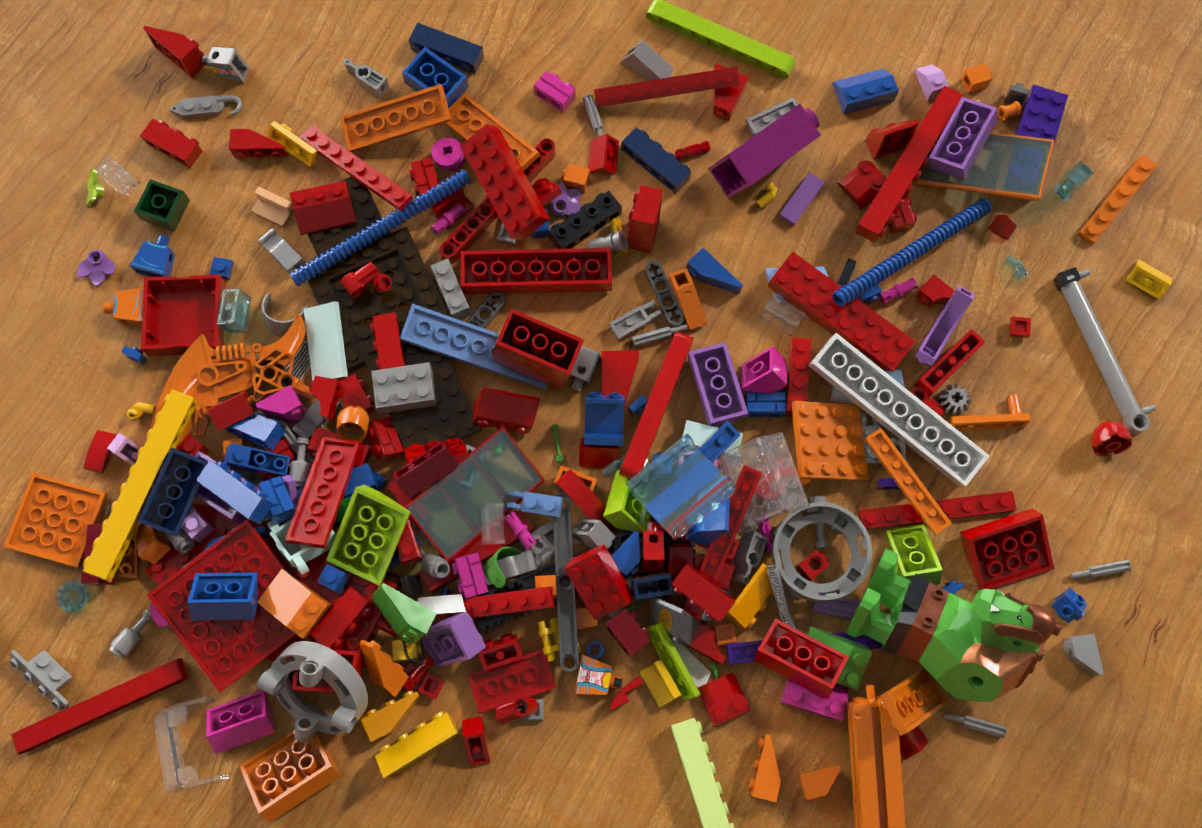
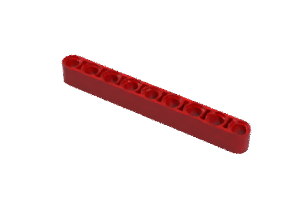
[440,138,555,264]
[619,331,694,482]
[11,658,190,755]

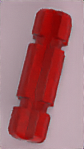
[675,141,710,160]
[403,656,435,691]

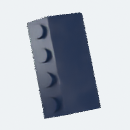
[138,447,208,537]

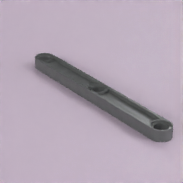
[553,493,579,672]

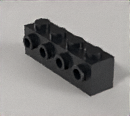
[549,190,622,249]

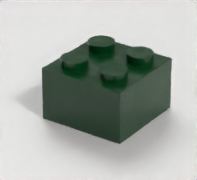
[134,179,190,232]

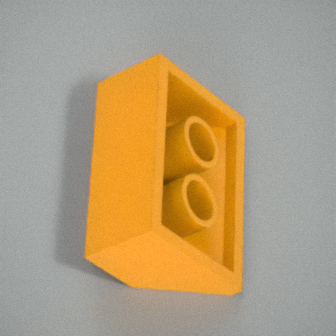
[724,564,779,630]

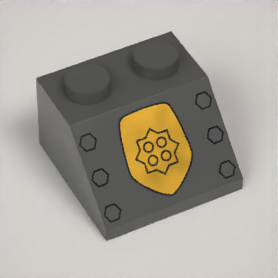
[650,597,701,645]

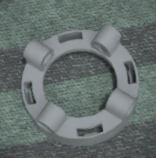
[771,502,872,602]
[257,641,368,743]

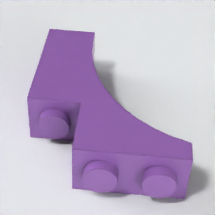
[915,285,975,366]

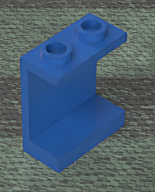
[584,392,625,446]

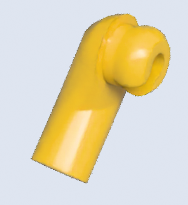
[757,182,777,208]
[127,402,156,420]

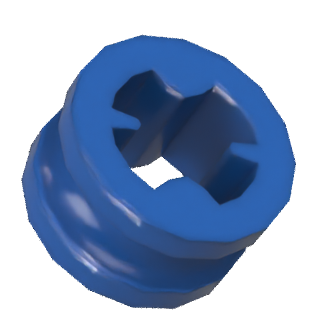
[586,641,604,660]

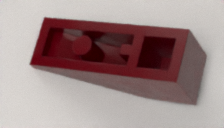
[662,542,696,604]

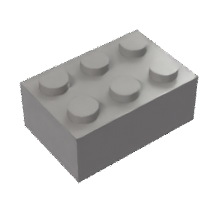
[371,362,437,414]

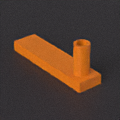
[949,394,1030,431]

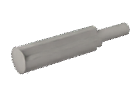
[583,94,603,137]
[632,324,688,347]
[1070,559,1131,579]
[943,713,1007,738]

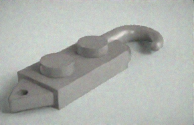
[169,95,243,119]

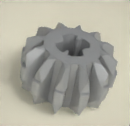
[938,384,972,416]

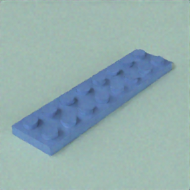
[400,304,547,390]

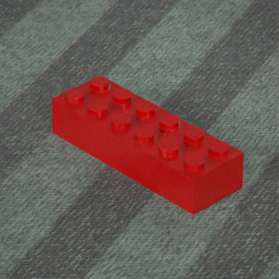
[460,124,550,240]

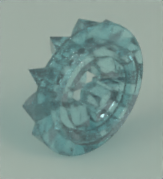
[56,580,90,612]

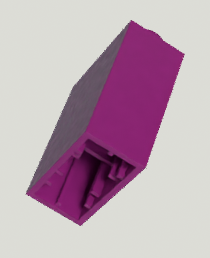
[708,104,821,199]

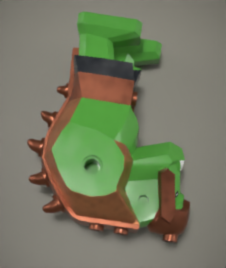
[846,549,1063,702]

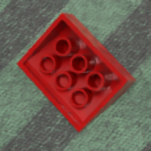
[960,508,1054,590]

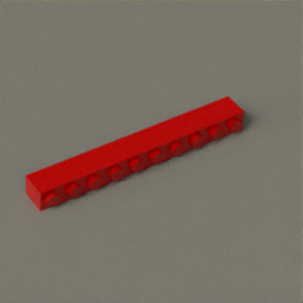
[856,85,964,243]

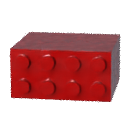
[490,308,584,390]

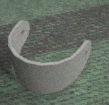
[261,293,309,336]

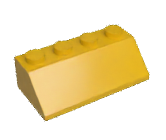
[375,711,461,778]

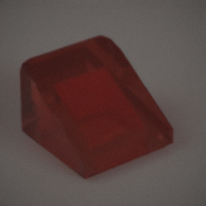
[988,214,1017,240]

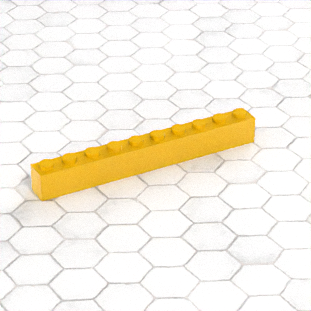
[83,389,198,583]

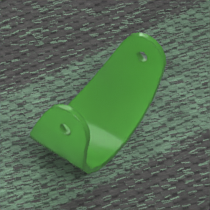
[483,546,532,588]

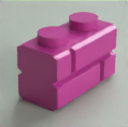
[534,71,576,112]
[452,552,489,598]

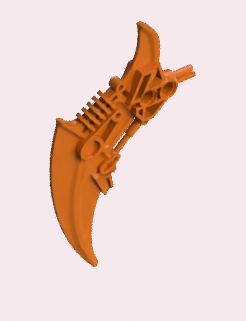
[150,314,313,446]

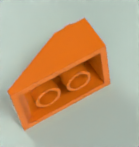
[257,569,332,639]

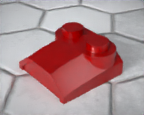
[837,160,886,210]
[697,672,750,726]

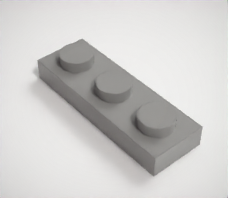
[746,97,798,136]

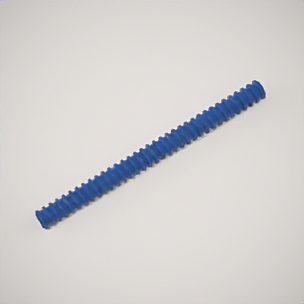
[290,169,471,287]
[832,198,992,307]

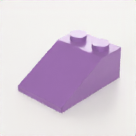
[422,612,486,668]

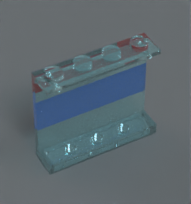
[626,433,736,540]

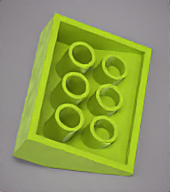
[326,485,411,586]

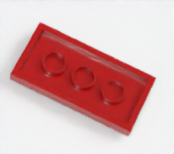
[467,649,557,713]

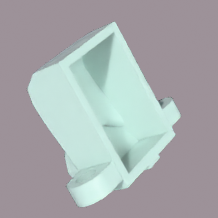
[267,520,336,575]

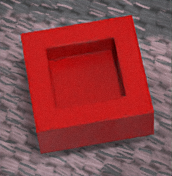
[1009,316,1031,338]

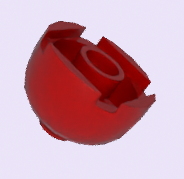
[1091,420,1133,456]

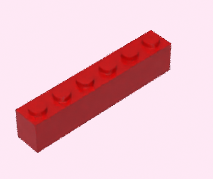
[418,510,534,594]

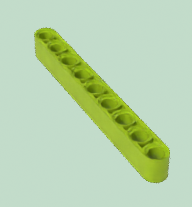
[646,0,796,79]

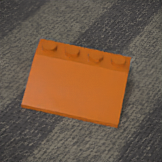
[239,730,341,823]

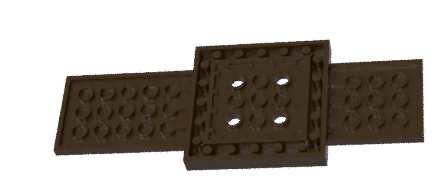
[308,177,482,448]

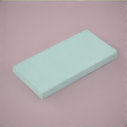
[304,301,348,381]

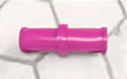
[430,203,466,235]
[879,278,918,304]
[504,512,538,551]

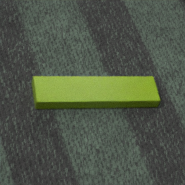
[647,622,700,700]

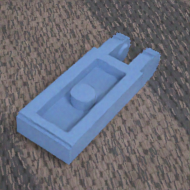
[507,491,564,518]

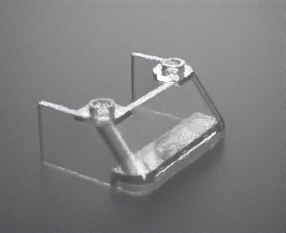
[154,697,229,793]

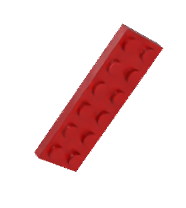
[285,437,361,549]

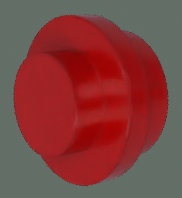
[373,273,392,293]

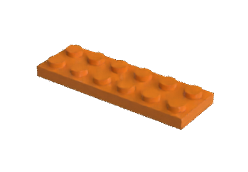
[340,84,452,153]
[444,93,540,171]
[880,668,948,736]

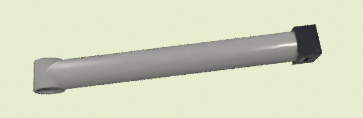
[1053,267,1156,436]

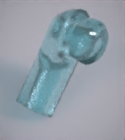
[1005,255,1027,280]
[602,457,625,477]

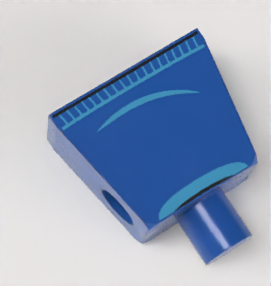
[130,235,175,277]

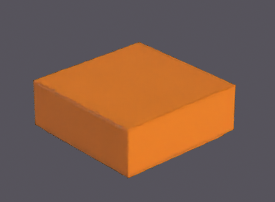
[713,623,737,646]

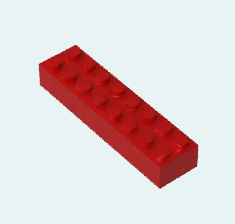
[461,248,612,294]
[767,251,916,372]

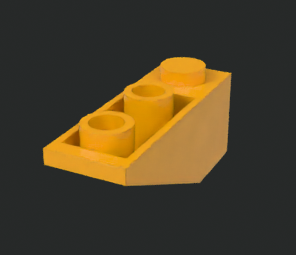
[361,690,421,742]

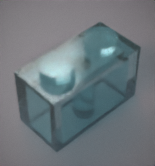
[1053,161,1094,202]
[217,288,251,333]

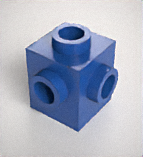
[1051,587,1087,623]

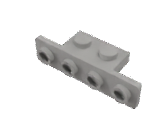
[9,650,72,711]

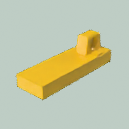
[268,121,317,167]

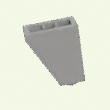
[620,40,674,81]

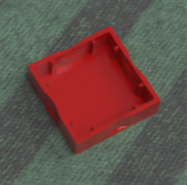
[141,274,226,356]

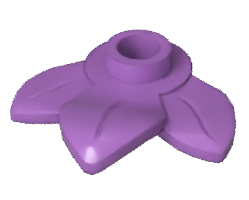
[551,183,582,216]
[77,250,115,286]

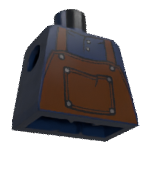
[631,572,673,600]

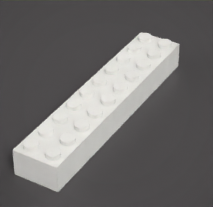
[808,333,990,487]

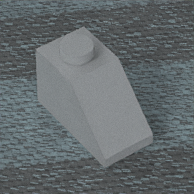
[572,519,615,549]
[1063,634,1104,676]

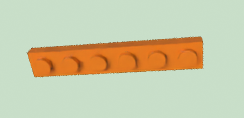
[1077,155,1158,245]
[864,428,952,536]

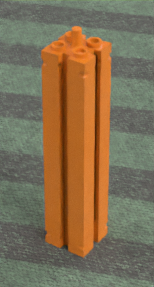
[847,685,906,828]

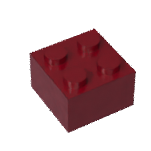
[605,609,651,658]

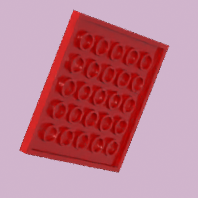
[147,519,297,693]

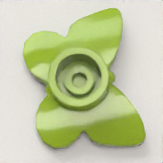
[86,169,104,207]

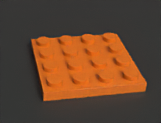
[792,401,869,482]
[3,473,108,568]

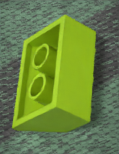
[603,470,658,534]

